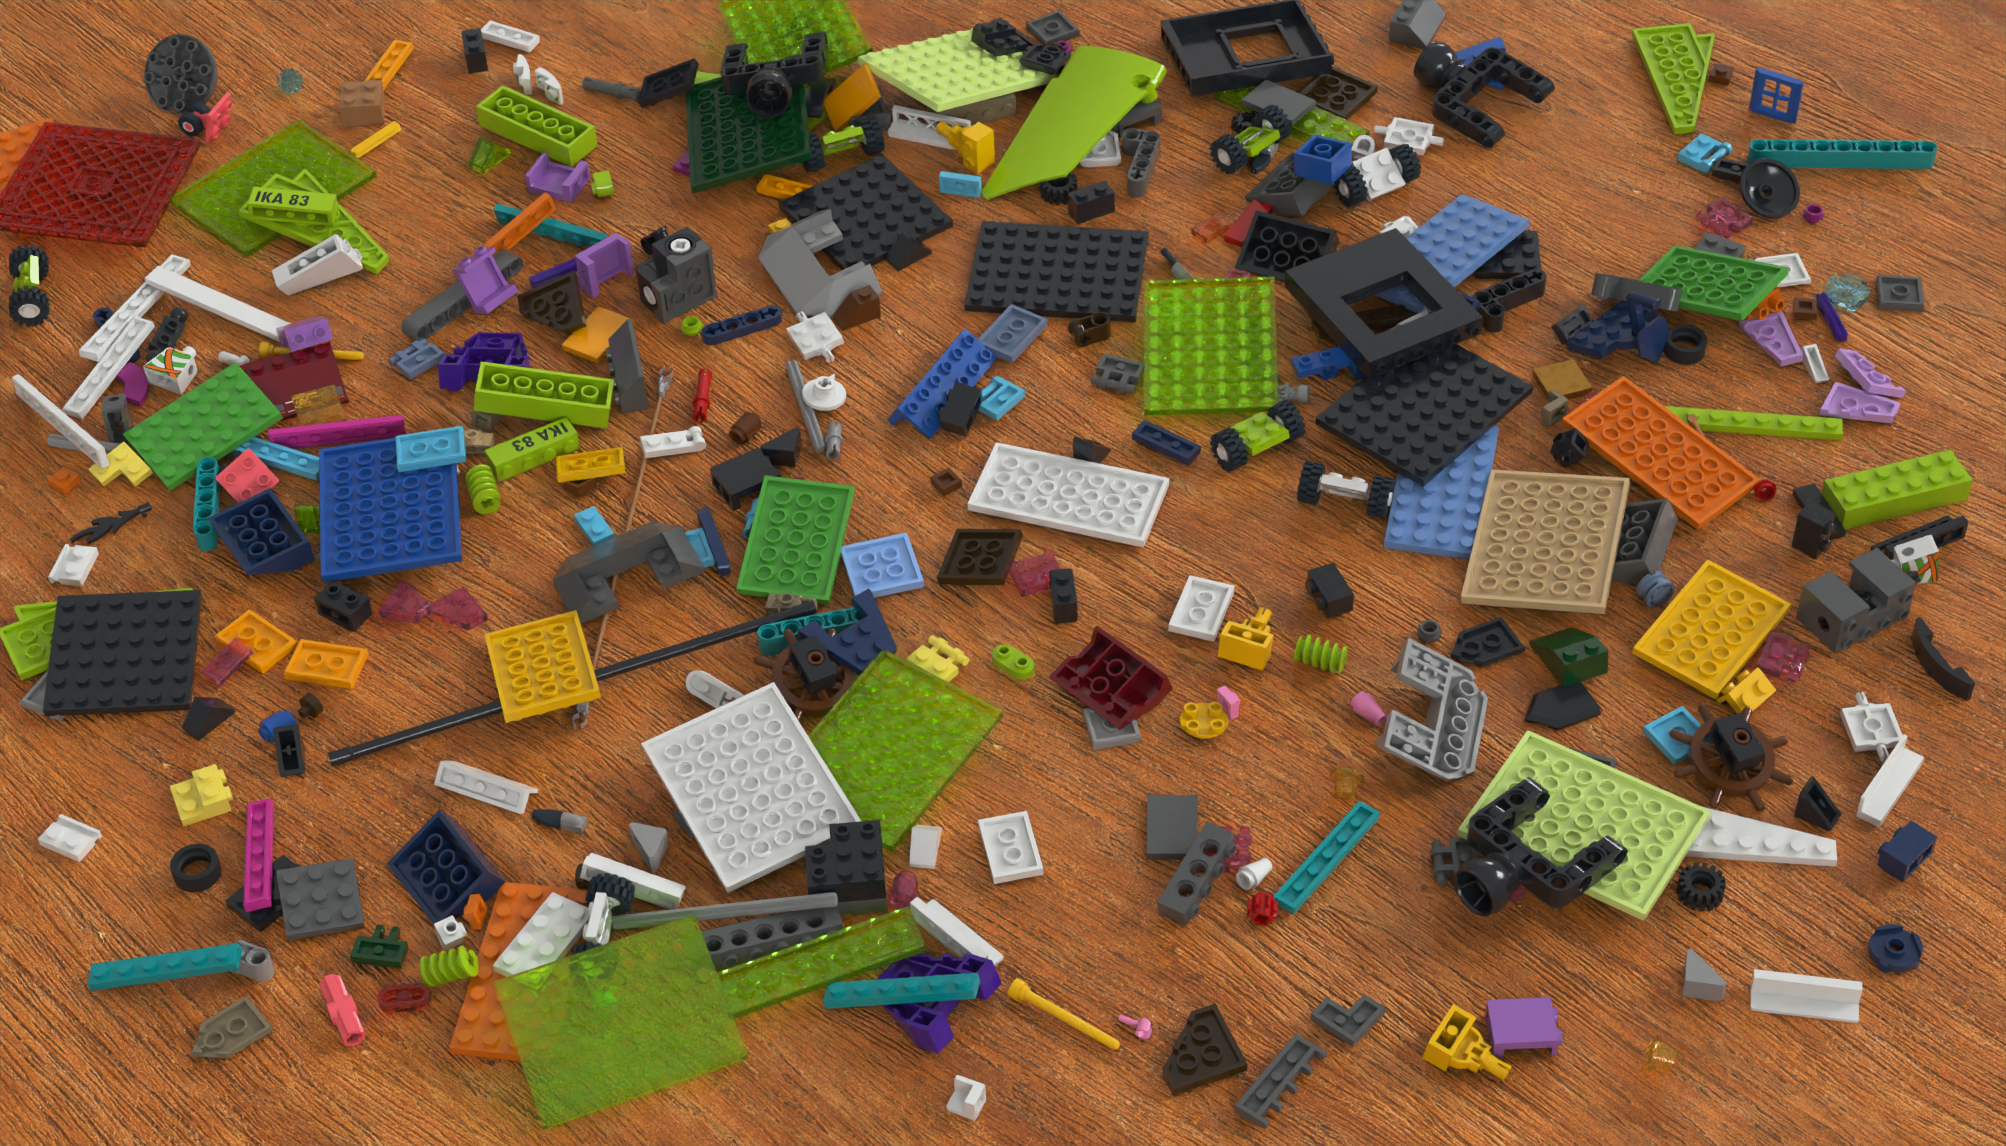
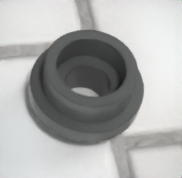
[1417,620,1441,642]

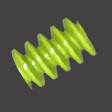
[465,465,500,514]
[1294,634,1348,673]
[420,946,479,988]

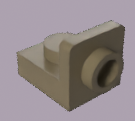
[1541,389,1568,428]

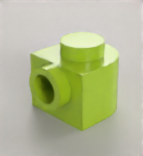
[591,170,614,198]

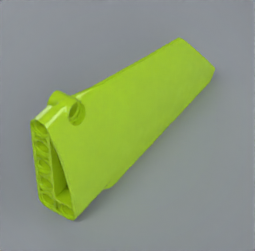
[981,46,1167,201]

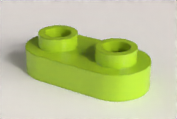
[992,645,1035,680]

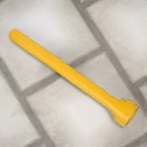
[259,342,364,360]
[1008,978,1120,1050]

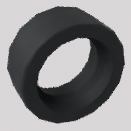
[1663,324,1707,365]
[170,843,221,892]

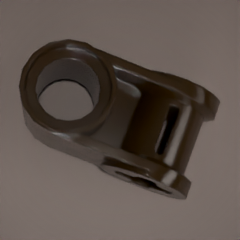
[1068,312,1111,347]

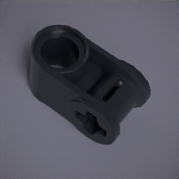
[640,225,669,255]

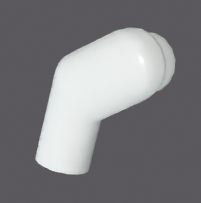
[218,351,250,366]

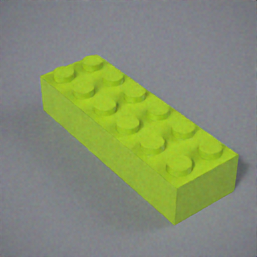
[476,85,598,167]
[474,362,614,429]
[1822,449,1973,530]

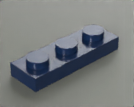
[1132,420,1201,466]

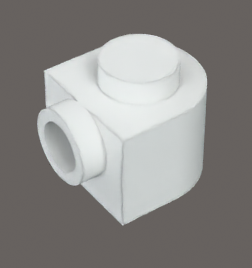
[1352,135,1375,161]
[434,915,467,951]

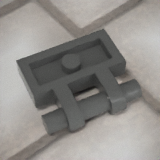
[1091,354,1145,394]
[1430,838,1478,886]

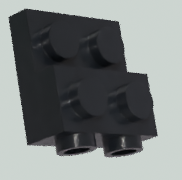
[971,20,1027,57]

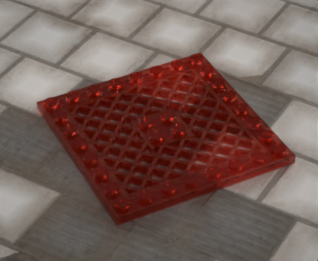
[0,122,201,248]

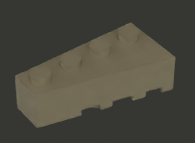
[932,93,1017,127]

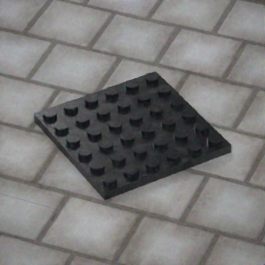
[779,154,953,270]
[43,590,202,716]

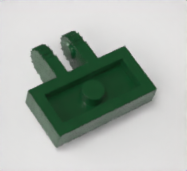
[350,924,409,969]

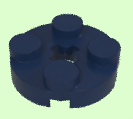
[1868,924,1923,973]

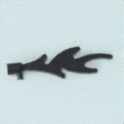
[70,502,152,544]

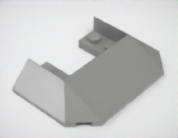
[758,209,883,319]
[1374,638,1488,782]

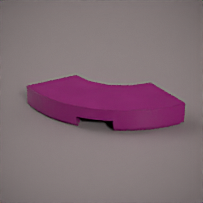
[116,362,149,407]

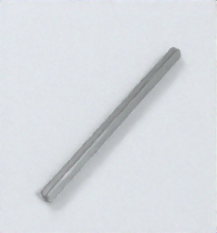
[612,892,838,930]

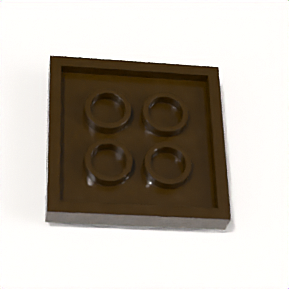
[1297,66,1378,123]
[937,529,1023,585]

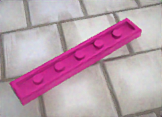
[268,415,406,449]
[243,798,274,912]

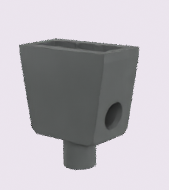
[101,394,133,444]

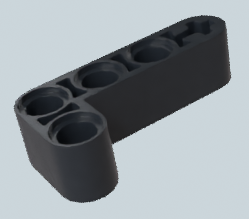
[1473,269,1547,333]

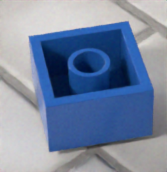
[1294,134,1352,184]

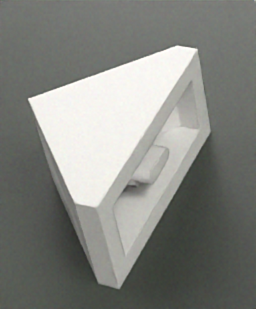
[909,825,942,869]

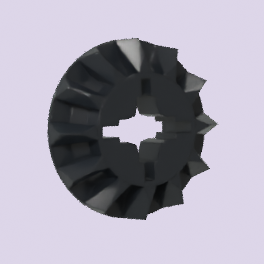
[1231,111,1255,133]

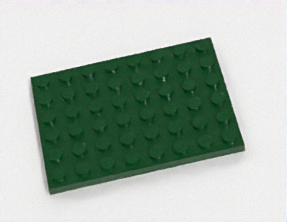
[686,54,811,194]

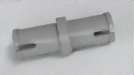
[825,421,843,461]

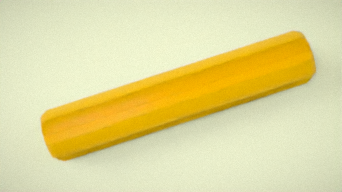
[350,121,401,159]

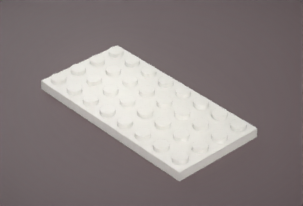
[967,442,1169,548]

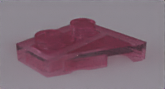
[378,581,431,623]

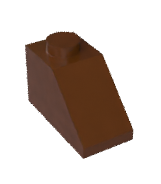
[833,285,881,331]

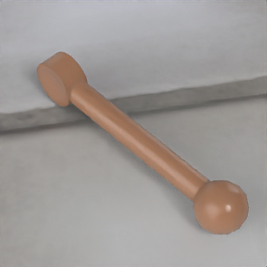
[1687,414,1706,438]

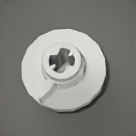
[802,374,846,411]

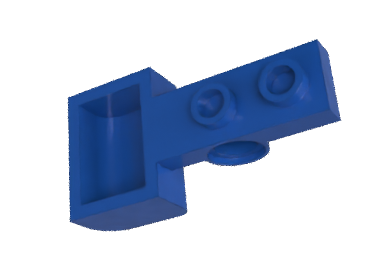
[1291,346,1366,381]

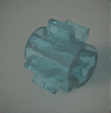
[277,69,304,94]

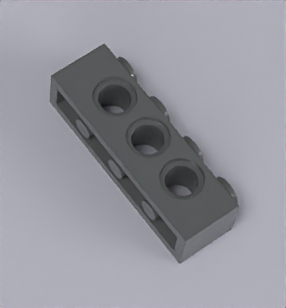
[1157,821,1237,926]

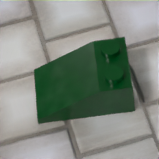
[1529,627,1609,687]

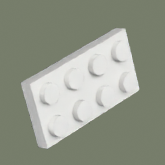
[493,892,590,991]

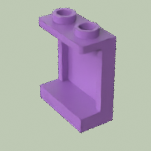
[525,152,591,203]
[575,233,634,298]
[452,246,518,314]
[276,316,333,352]
[1485,997,1562,1059]

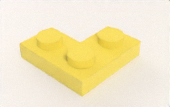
[88,442,153,487]

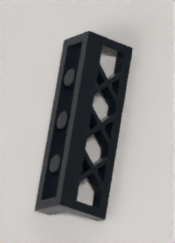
[1870,515,1969,560]

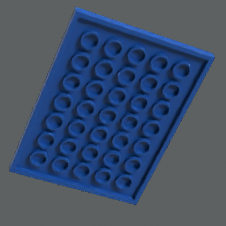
[319,438,462,583]

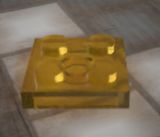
[291,384,346,426]

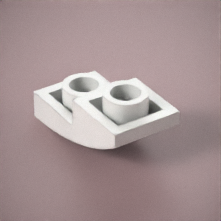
[513,55,533,95]
[535,67,564,105]

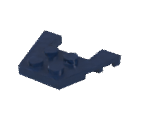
[797,588,897,676]

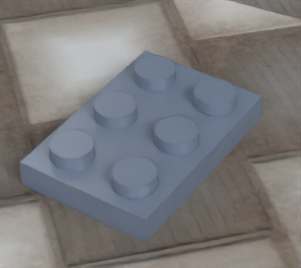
[978,304,1048,363]

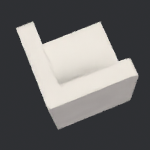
[946,1075,986,1121]

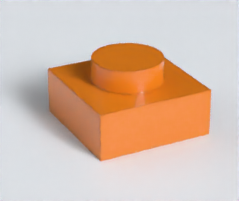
[47,466,81,494]
[463,894,488,930]

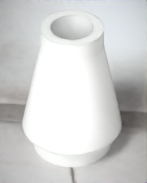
[1236,858,1273,890]

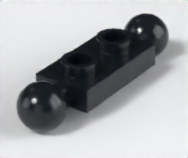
[146,307,188,363]

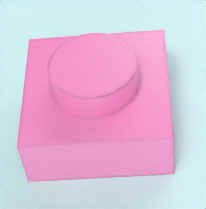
[1217,685,1240,720]

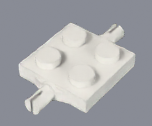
[1374,117,1444,156]
[786,311,844,363]
[1840,692,1903,762]

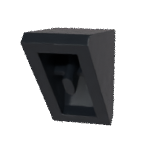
[885,233,932,271]
[760,427,802,467]
[1073,436,1111,464]
[182,696,235,741]
[273,724,305,776]
[1794,776,1841,831]

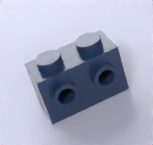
[1877,820,1937,882]

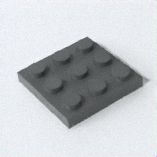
[276,858,365,941]

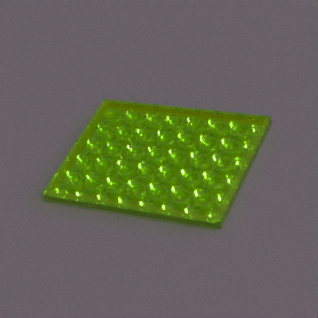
[717,0,873,74]
[169,120,377,258]
[1144,276,1278,415]
[808,649,1004,852]
[494,914,748,1129]

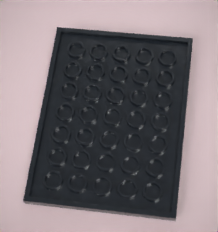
[964,221,1149,322]
[1315,344,1533,487]

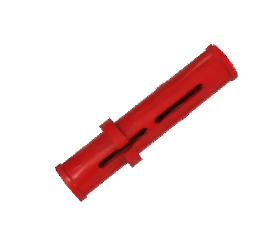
[692,368,712,423]

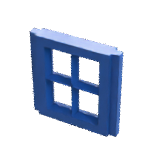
[1749,68,1804,124]

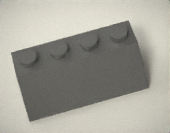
[606,319,649,413]

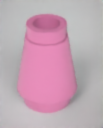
[1350,691,1387,726]

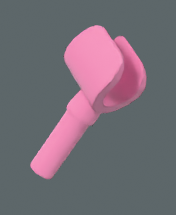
[1118,1015,1152,1039]

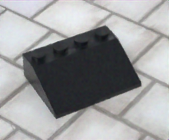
[1235,210,1339,282]

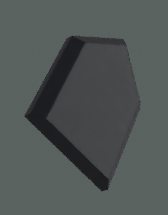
[1019,43,1071,75]
[1450,617,1526,666]
[1524,682,1601,730]

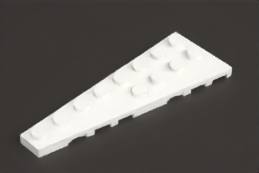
[1685,806,1837,867]

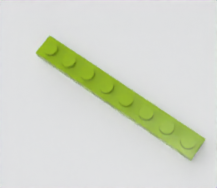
[1664,406,1843,441]

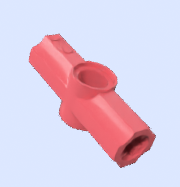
[319,974,366,1047]

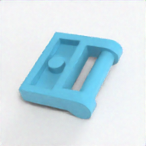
[1677,133,1733,173]
[978,376,1025,421]

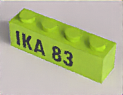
[247,187,339,227]
[484,417,580,482]

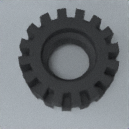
[1040,172,1078,205]
[1677,863,1726,912]

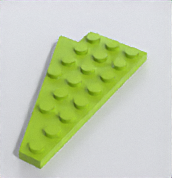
[1632,23,1715,134]
[238,169,389,274]
[0,588,193,681]

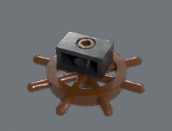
[754,629,872,729]
[1669,704,1793,811]

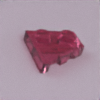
[424,587,488,631]

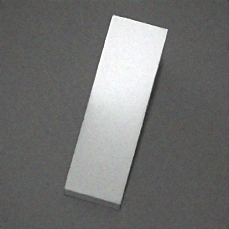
[1801,344,1829,384]

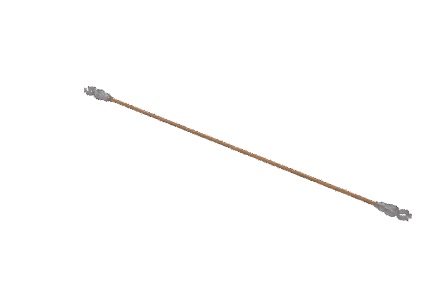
[572,365,673,730]

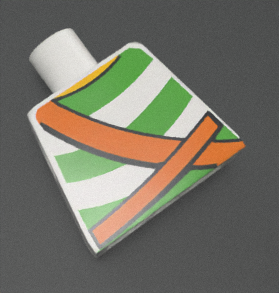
[143,346,197,394]
[1891,535,1939,584]

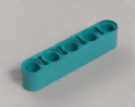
[193,457,222,551]
[757,607,864,656]

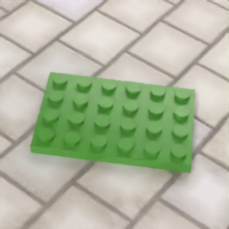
[1639,245,1788,321]
[123,362,283,492]
[736,475,855,605]

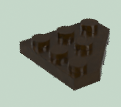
[517,271,587,334]
[1163,1003,1248,1096]

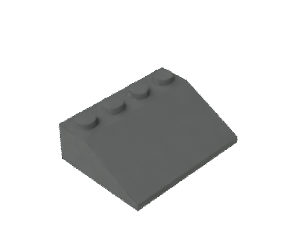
[1245,153,1335,217]
[1611,498,1678,585]

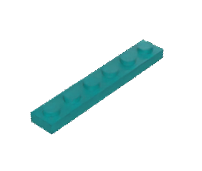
[493,203,607,248]
[1274,801,1380,915]
[87,943,242,991]
[823,973,980,1009]

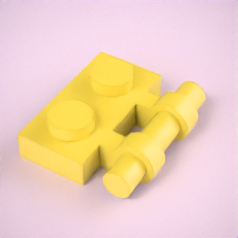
[907,635,970,687]

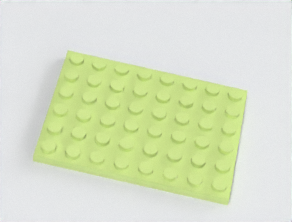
[857,28,1057,112]
[1458,730,1711,921]

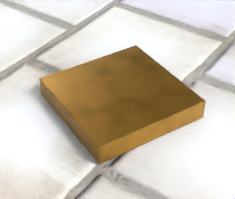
[1532,359,1592,399]

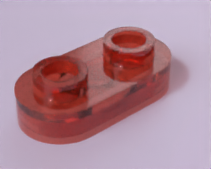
[377,983,431,1013]

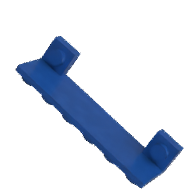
[887,328,997,439]

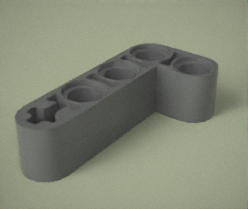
[1122,128,1160,197]
[1591,273,1682,311]

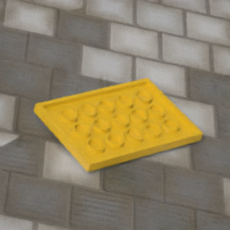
[1632,559,1791,700]
[484,610,601,723]

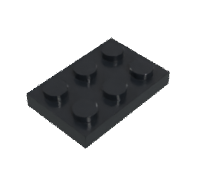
[638,58,699,108]
[225,855,299,932]

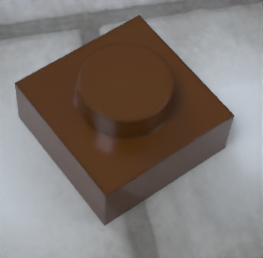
[1708,63,1734,86]
[1793,298,1817,320]
[930,468,962,496]
[563,478,596,496]

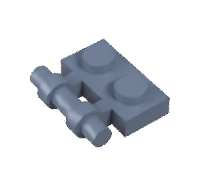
[388,338,444,380]

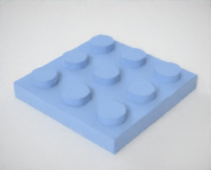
[841,532,924,598]

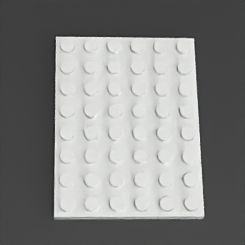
[641,682,861,893]

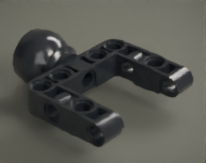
[720,32,828,118]
[1414,41,1555,148]
[1453,777,1628,917]

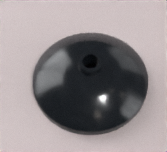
[1739,158,1800,218]

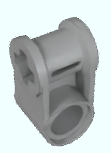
[230,939,275,982]

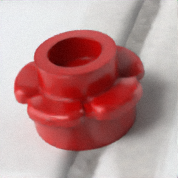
[1753,479,1776,501]

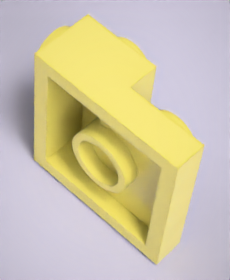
[170,764,233,827]

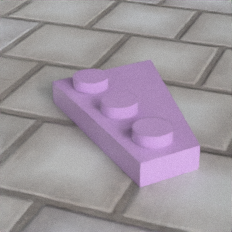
[1739,311,1803,366]
[1835,348,1906,398]
[1819,382,1901,423]

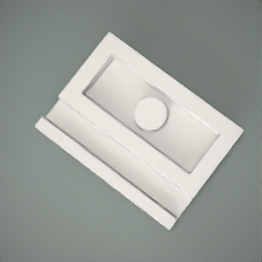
[48,544,99,587]
[38,814,102,862]

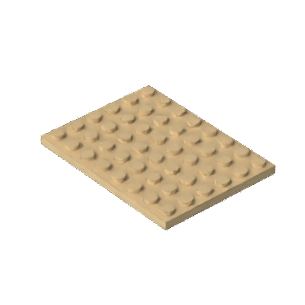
[1461,469,1630,614]

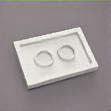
[1168,575,1235,642]
[978,811,1043,884]

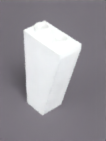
[272,234,363,296]

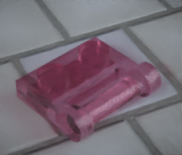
[1009,549,1060,597]

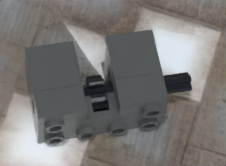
[1796,548,1921,654]

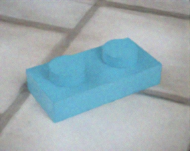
[939,171,982,198]
[574,506,615,546]

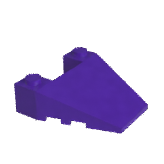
[438,332,530,391]
[876,954,1002,1054]

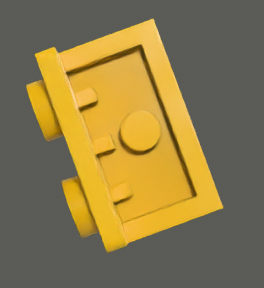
[1717,667,1776,714]

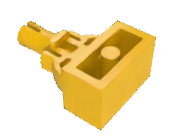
[936,121,995,174]
[1218,607,1274,671]
[1422,1004,1512,1081]

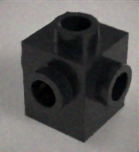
[1550,428,1589,467]

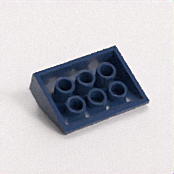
[208,488,315,576]
[387,810,505,924]

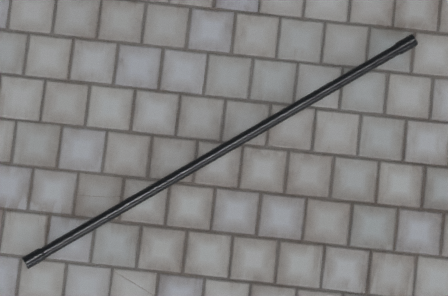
[328,600,817,767]

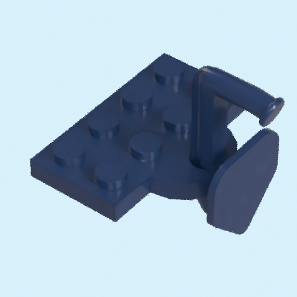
[1567,292,1669,363]

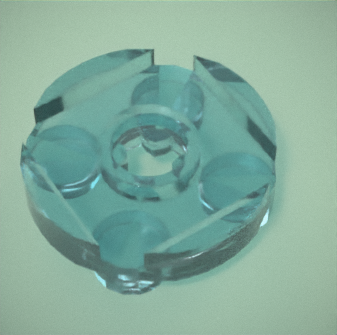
[1824,273,1870,312]

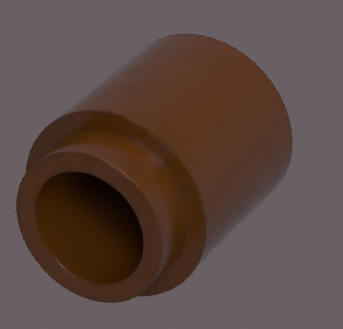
[729,412,762,444]

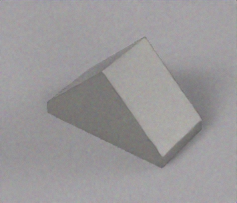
[629,822,669,874]
[1682,949,1727,1001]

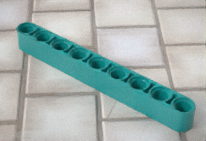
[1747,139,1937,169]

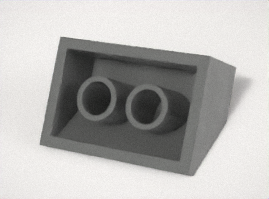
[1389,0,1446,49]

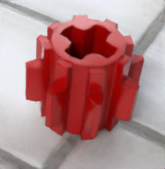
[1247,892,1278,926]

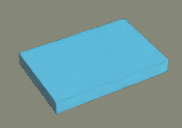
[395,426,466,472]

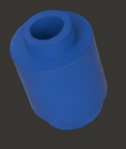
[258,710,296,743]

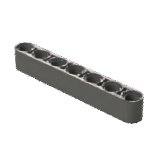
[401,249,523,341]

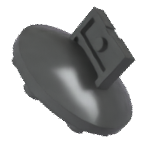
[144,34,218,114]

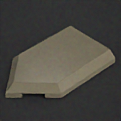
[191,996,274,1059]

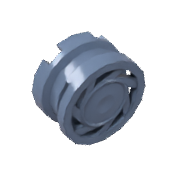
[1636,571,1675,608]

